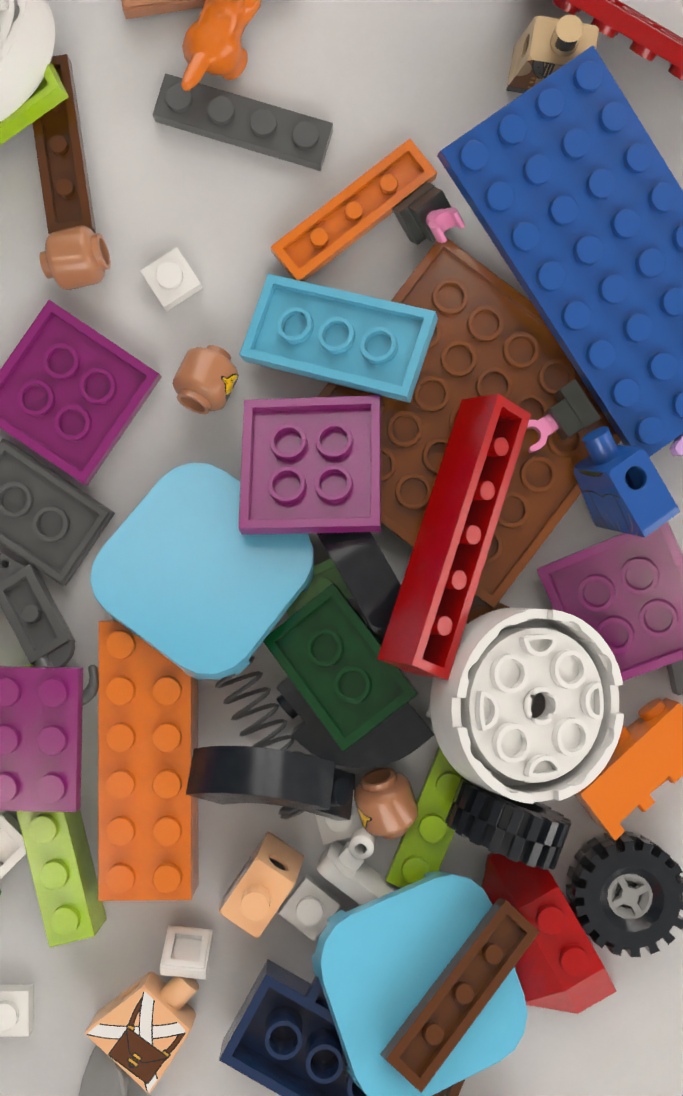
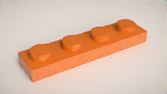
[271,138,437,282]

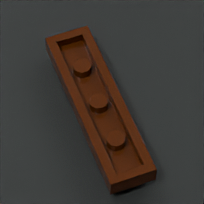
[32,54,96,234]
[380,898,539,1093]

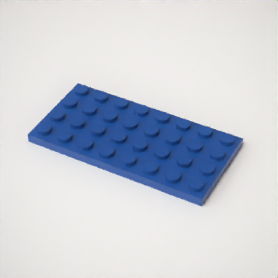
[437,45,683,457]

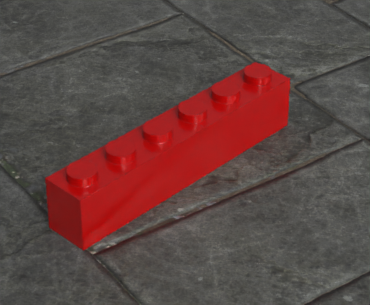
[377,393,531,680]

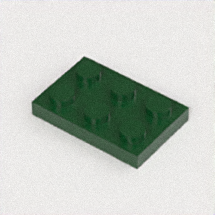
[263,583,419,751]

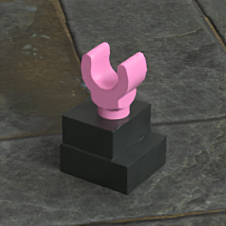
[392,182,465,245]
[527,379,601,453]

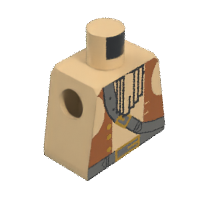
[506,15,599,93]

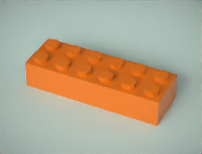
[98,620,199,901]

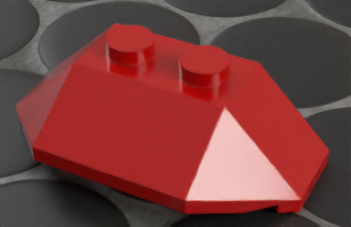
[481,852,617,1014]

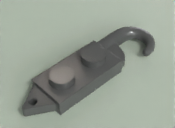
[0,553,99,705]

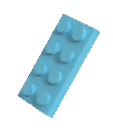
[239,274,438,403]

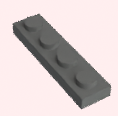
[152,73,333,171]

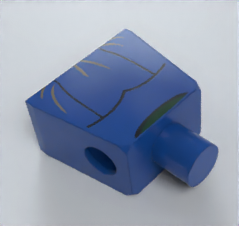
[573,426,680,538]

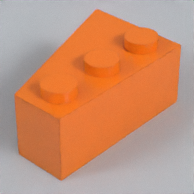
[574,698,683,841]

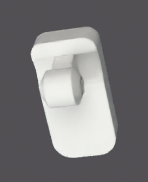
[317,828,398,905]

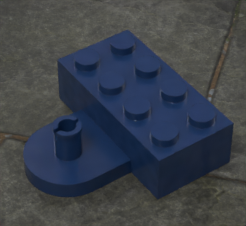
[219,959,367,1096]

